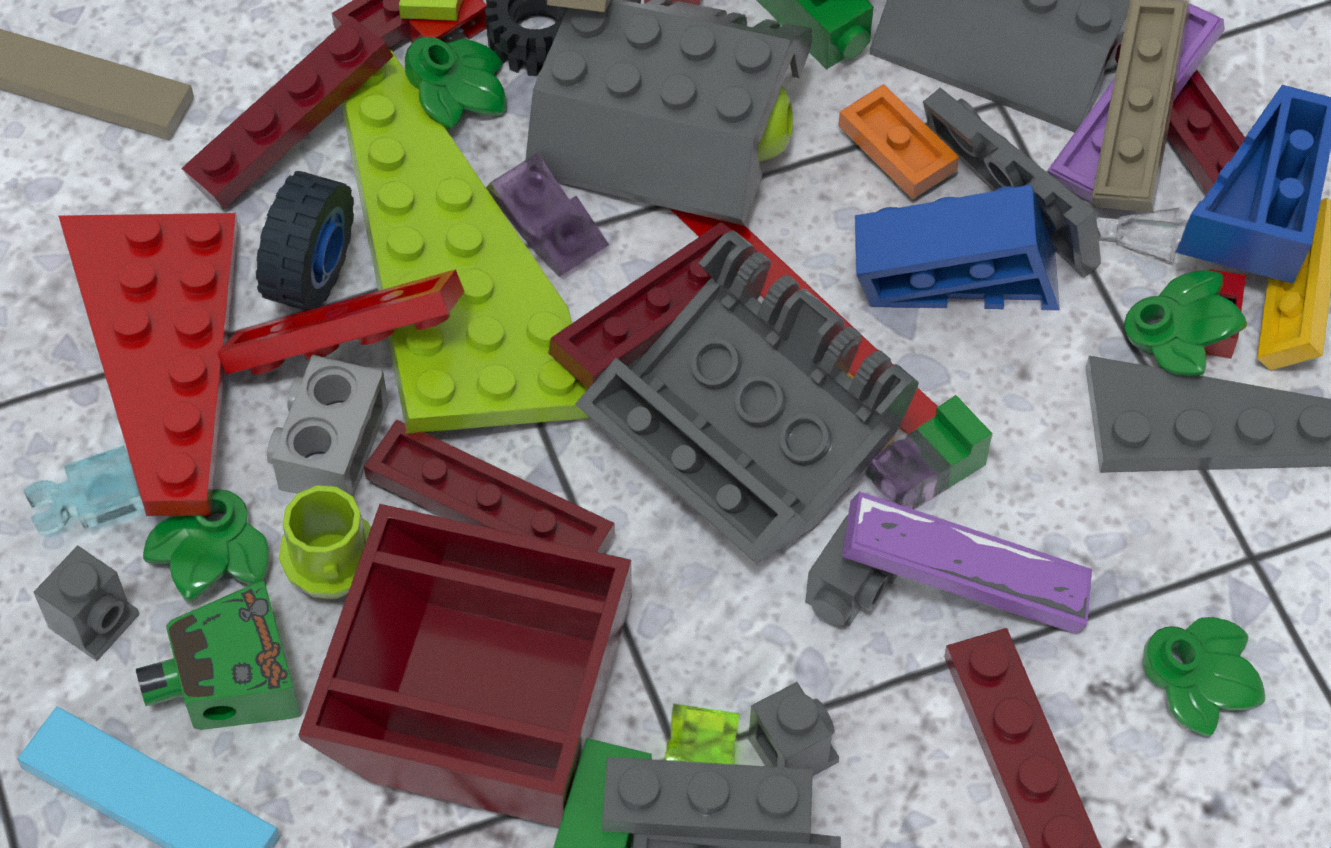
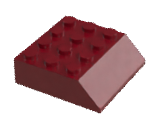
[298,504,632,827]

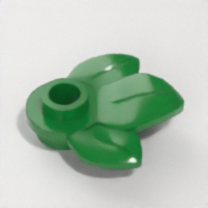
[405,37,507,129]
[1124,270,1247,376]
[143,489,269,603]
[1142,617,1266,737]

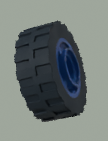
[256,171,354,311]

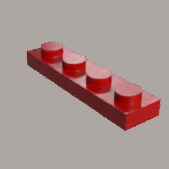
[217,269,465,375]

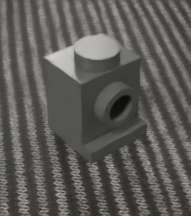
[805,515,898,626]
[33,545,140,661]
[748,682,839,776]

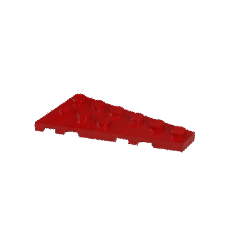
[58,213,239,516]

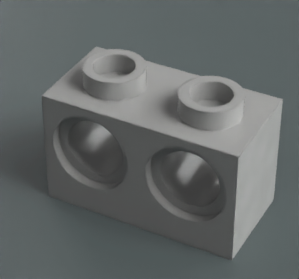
[267,355,388,497]

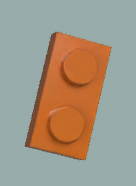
[838,84,959,199]

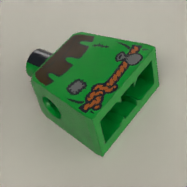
[136,581,301,730]

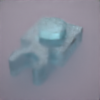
[24,445,144,535]

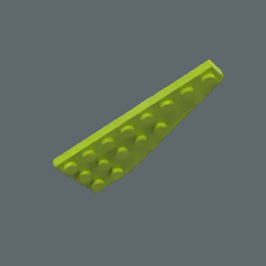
[341,50,589,434]

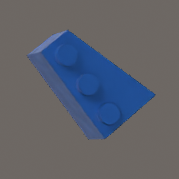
[1175,85,1331,284]
[855,185,1060,310]

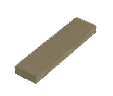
[1092,0,1190,212]
[0,29,194,140]

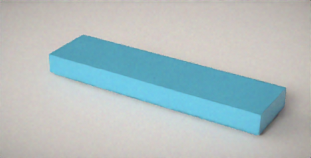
[17,706,280,848]

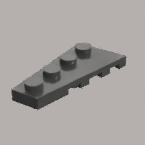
[923,87,1101,278]
[1085,355,1331,473]

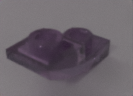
[486,153,609,277]

